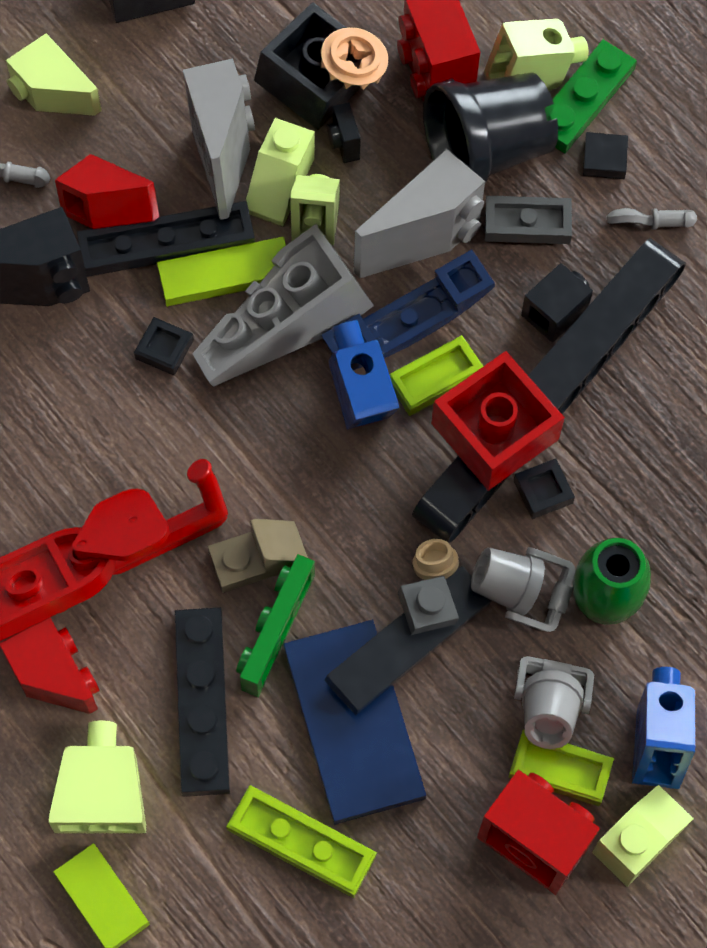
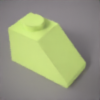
[6,33,101,116]
[246,118,315,226]
[290,174,340,245]
[592,785,694,887]

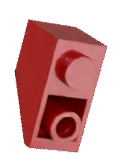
[55,154,159,229]
[0,618,100,714]

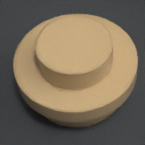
[413,539,459,580]

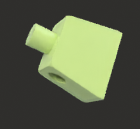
[484,19,589,91]
[49,720,146,833]

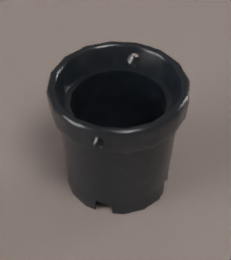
[423,72,558,182]

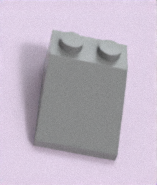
[183,59,255,220]
[354,149,485,278]

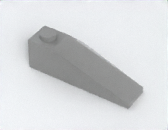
[192,224,374,387]

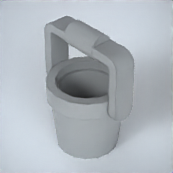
[471,547,575,632]
[514,656,594,749]

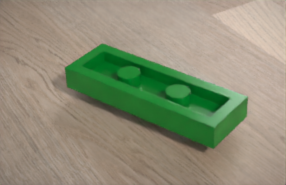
[545,39,637,154]
[236,554,315,698]

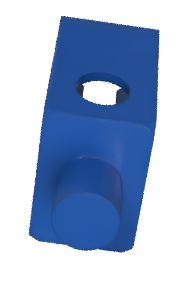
[329,320,400,430]
[632,667,695,789]

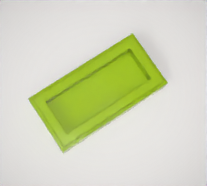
[389,335,483,416]
[508,730,614,807]
[53,843,150,948]

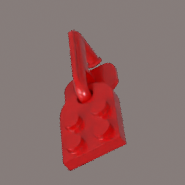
[0,459,228,641]

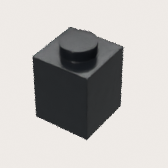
[521,263,593,343]

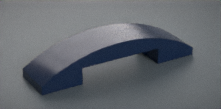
[321,250,495,370]

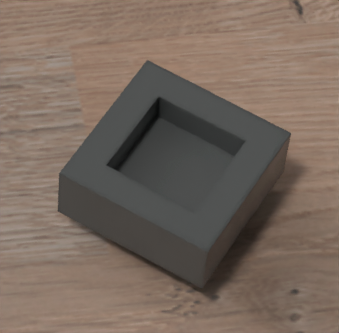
[397,576,459,635]

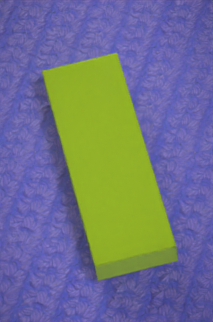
[157,236,286,307]
[226,785,377,898]

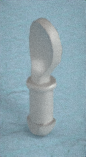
[0,161,50,188]
[606,208,697,230]

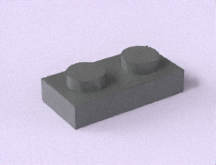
[485,196,572,244]

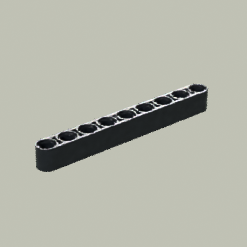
[412,238,686,543]

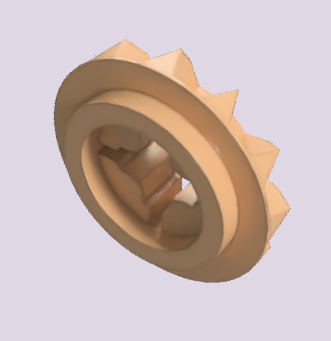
[320,28,388,90]

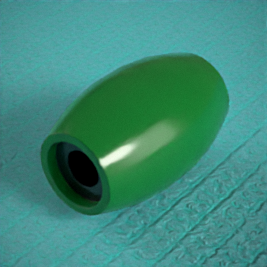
[573,538,651,625]

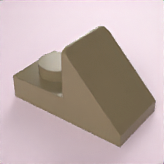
[208,519,308,593]

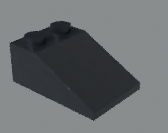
[0,207,90,306]

